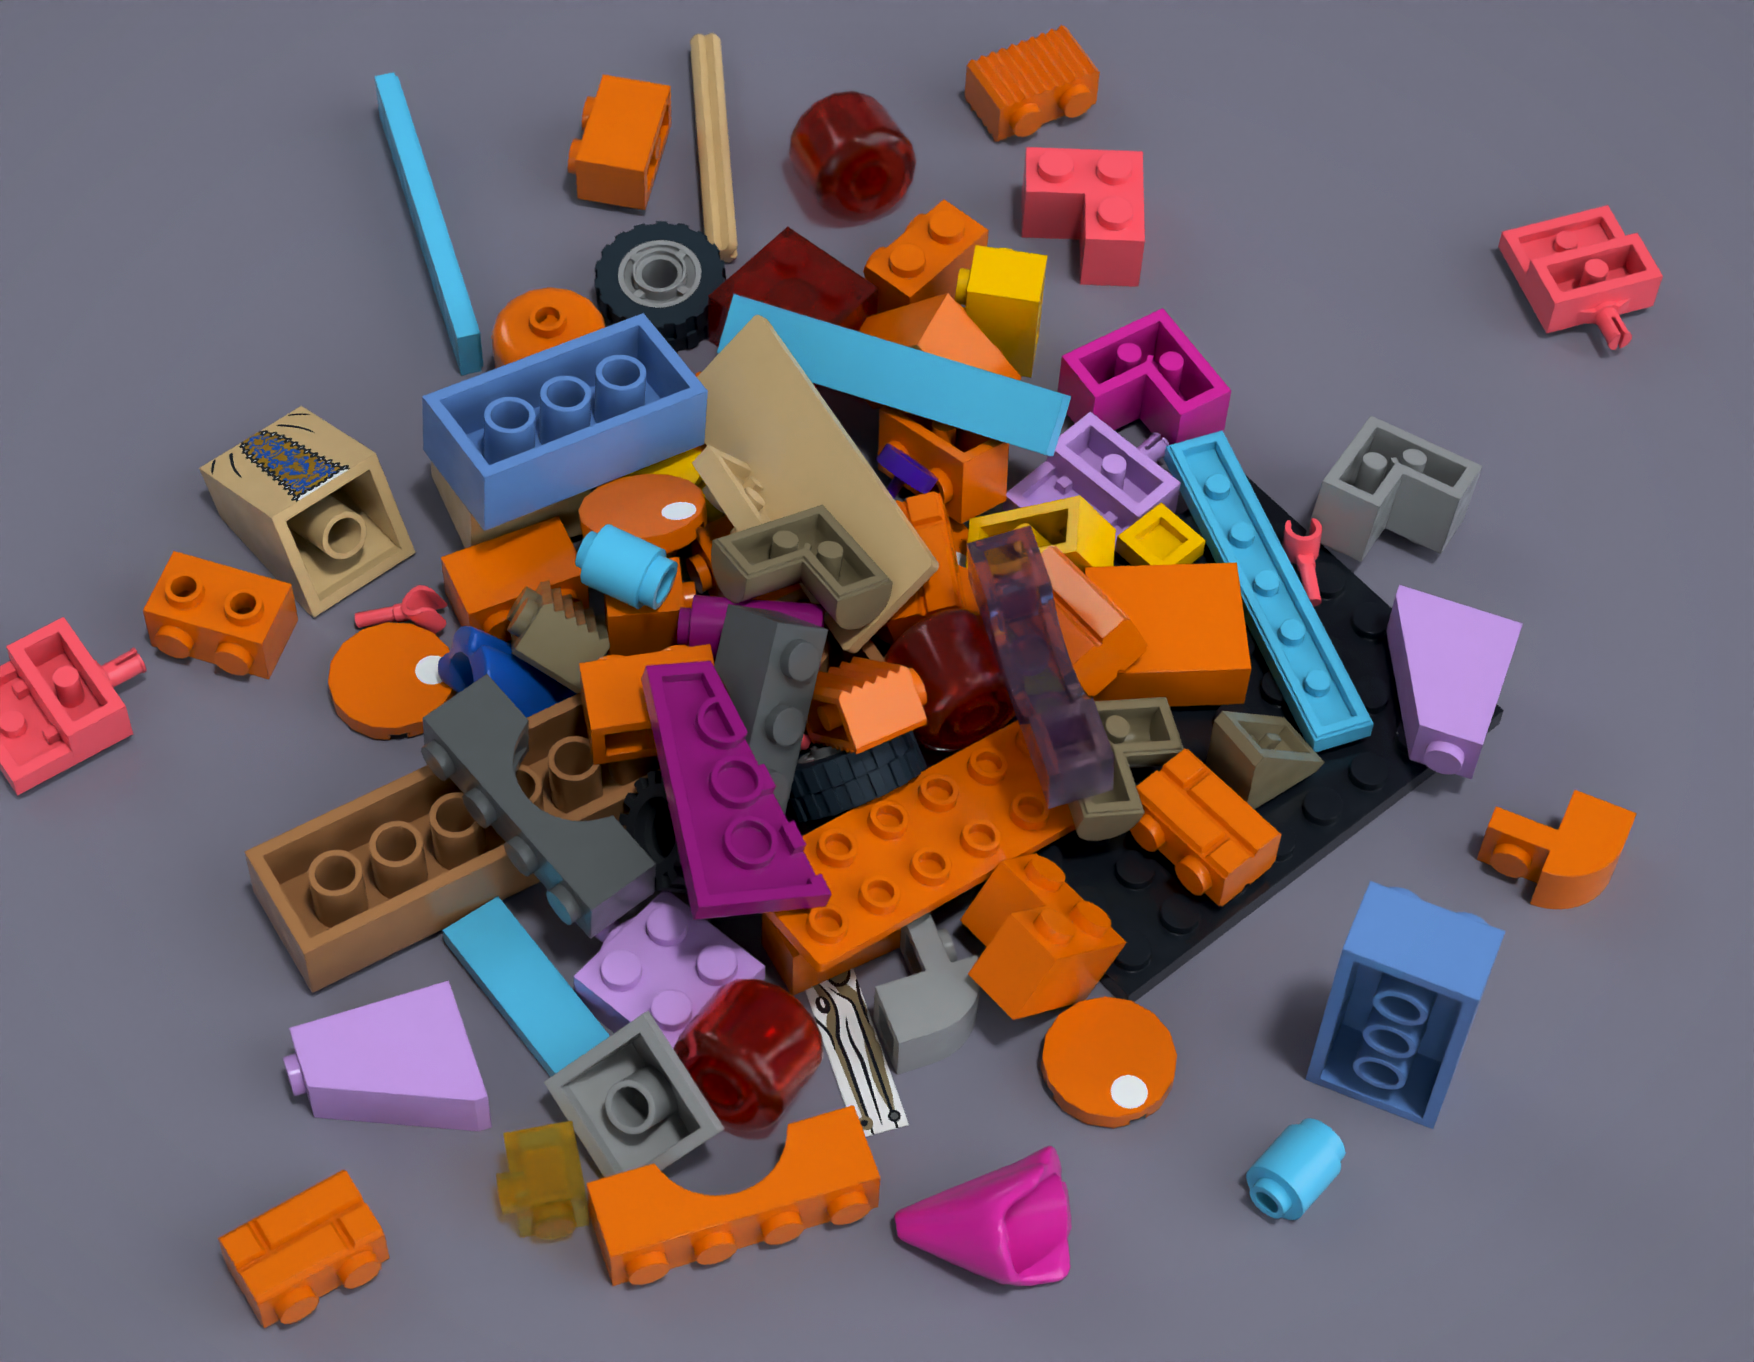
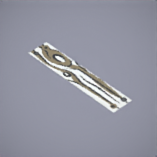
[805,969,909,1137]

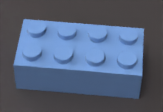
[422,313,708,531]
[1305,881,1505,1129]

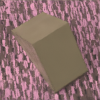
[1205,711,1325,809]

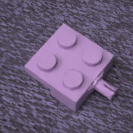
[1003,412,1181,560]
[574,891,765,1062]

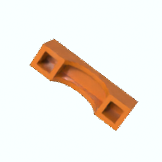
[586,1105,881,1286]

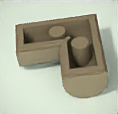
[711,505,893,630]
[1041,697,1184,841]

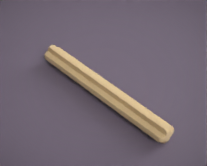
[690,33,737,263]

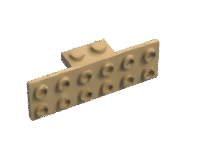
[692,315,939,654]

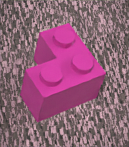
[1057,308,1231,445]

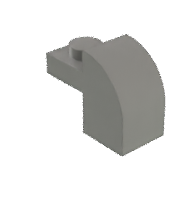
[873,912,980,1075]

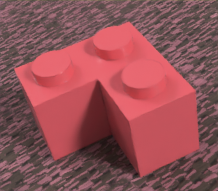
[1022,147,1145,287]

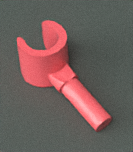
[1282,518,1322,607]
[355,585,447,634]

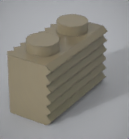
[506,580,610,694]

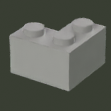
[1306,415,1483,562]

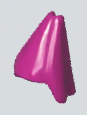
[894,1146,1072,1286]

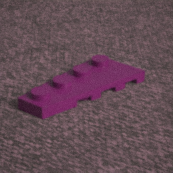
[641,661,832,920]

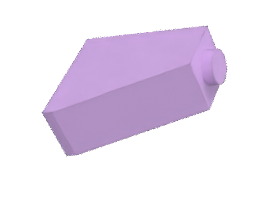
[1386,585,1523,779]
[283,980,492,1131]

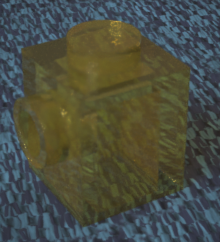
[495,1121,589,1239]

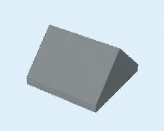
[544,1011,724,1178]

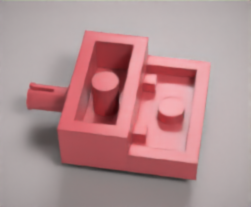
[1498,205,1663,350]
[0,617,147,796]

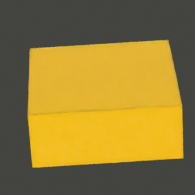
[1115,503,1206,566]

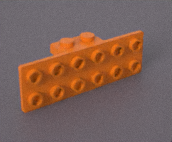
[765,711,1076,973]

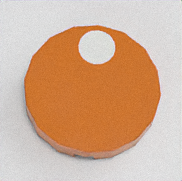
[578,474,708,555]
[328,622,456,740]
[1041,996,1177,1128]

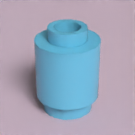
[575,524,678,610]
[1246,1118,1345,1220]

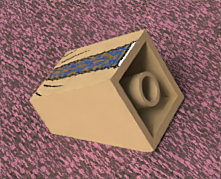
[199,406,416,617]

